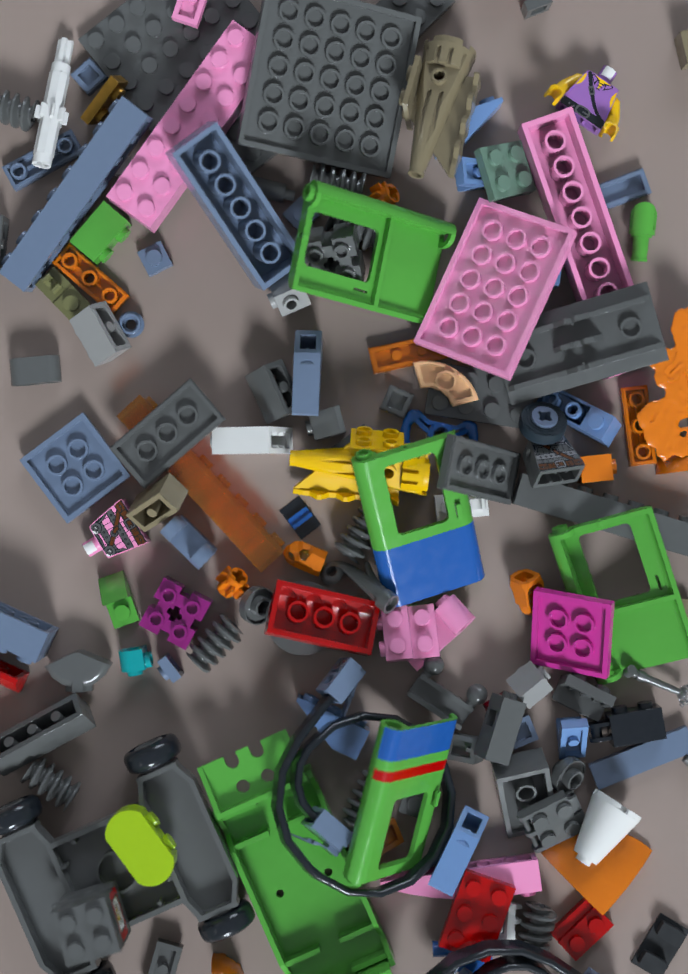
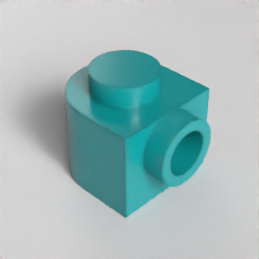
[118,645,153,677]

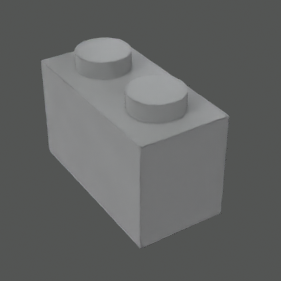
[69,301,132,367]

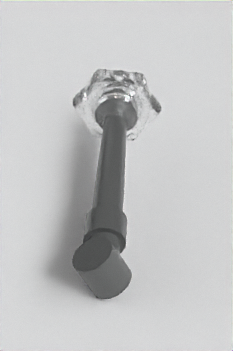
[623,665,688,707]

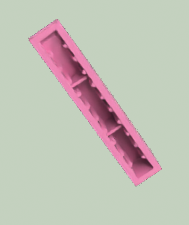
[380,853,542,899]

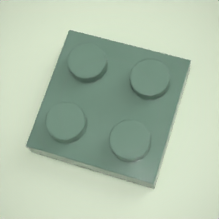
[474,140,536,202]

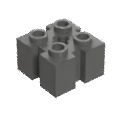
[304,222,366,282]

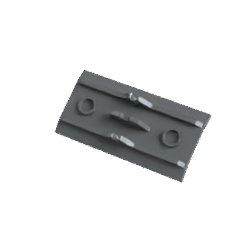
[504,281,669,405]

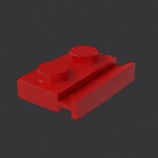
[550,897,614,961]

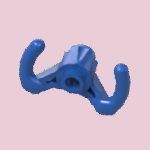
[400,409,479,443]

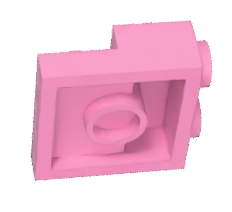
[377,603,440,663]

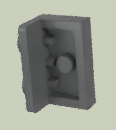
[551,672,617,722]

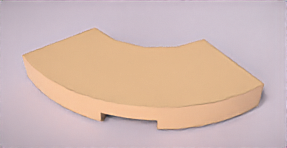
[413,361,479,407]

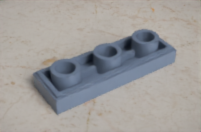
[2,129,81,192]

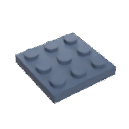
[20,412,132,523]

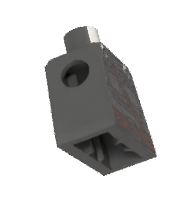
[523,435,585,488]

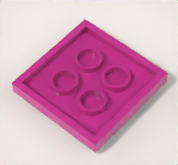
[530,587,615,679]

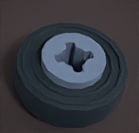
[518,402,567,445]

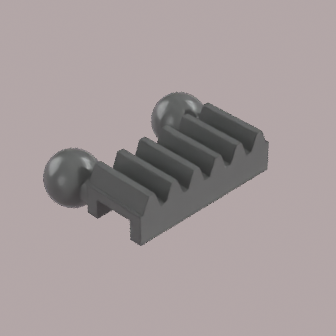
[407,657,488,731]

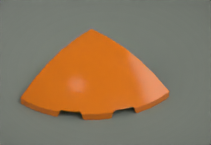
[541,834,652,915]

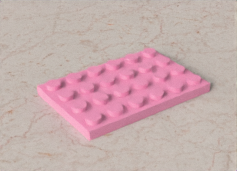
[413,197,577,381]

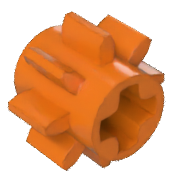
[368,181,400,205]
[215,566,250,600]

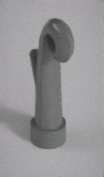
[320,561,399,614]

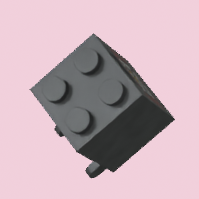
[50,879,131,968]

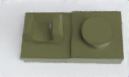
[35,267,91,320]

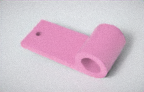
[408,593,476,672]

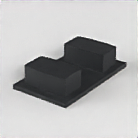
[631,913,688,974]

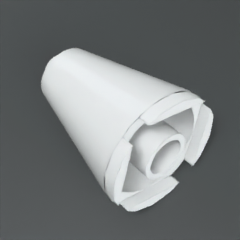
[574,788,641,867]

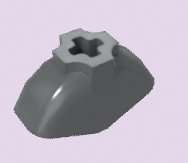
[45,649,113,693]

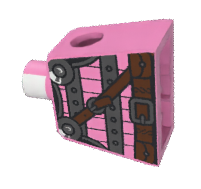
[82,499,151,558]

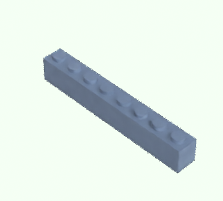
[0,96,154,292]

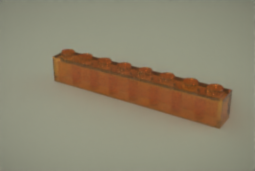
[117,395,285,572]

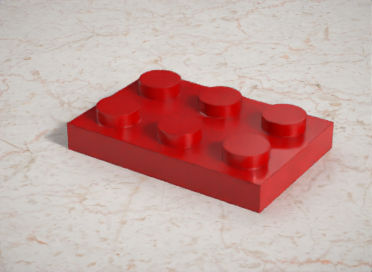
[438,868,516,963]

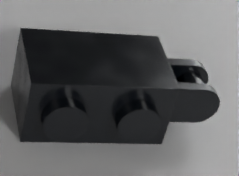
[588,700,667,748]

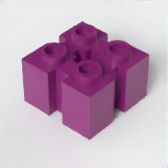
[138,575,214,650]

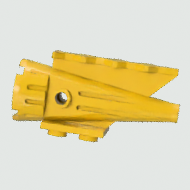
[289,426,431,506]

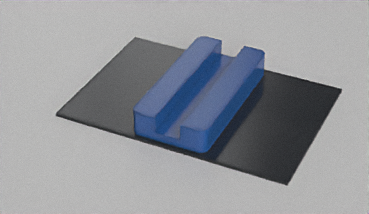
[280,496,321,540]

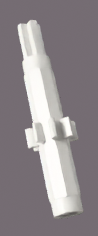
[32,37,74,169]

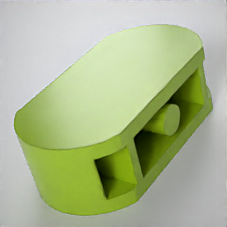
[105,804,177,886]

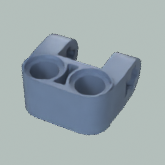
[160,514,217,570]

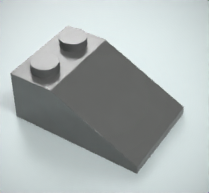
[491,747,553,839]

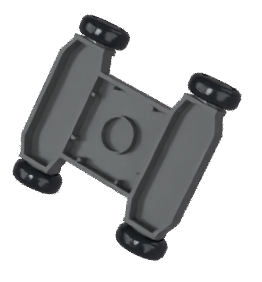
[0,733,255,974]

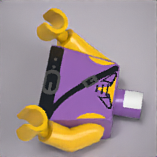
[543,65,620,142]

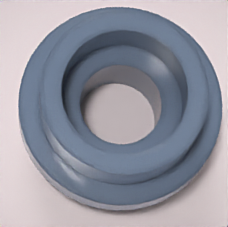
[118,311,145,338]

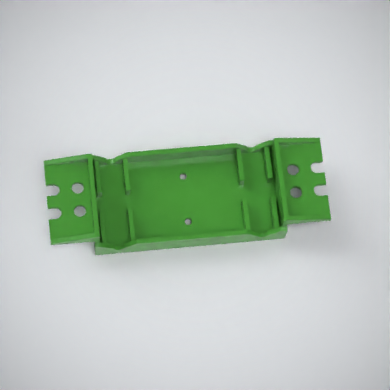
[197,729,396,974]

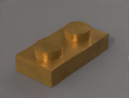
[80,75,129,125]

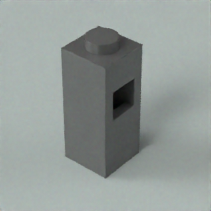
[474,690,527,766]

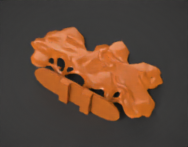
[636,307,688,462]

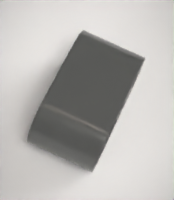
[9,355,62,386]

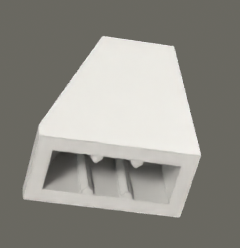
[210,426,293,455]

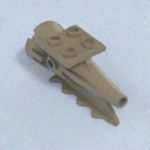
[399,35,481,179]

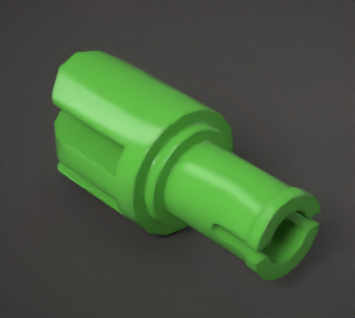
[628,201,657,262]

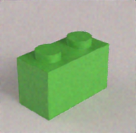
[69,200,132,265]

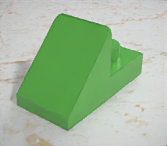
[98,570,141,629]

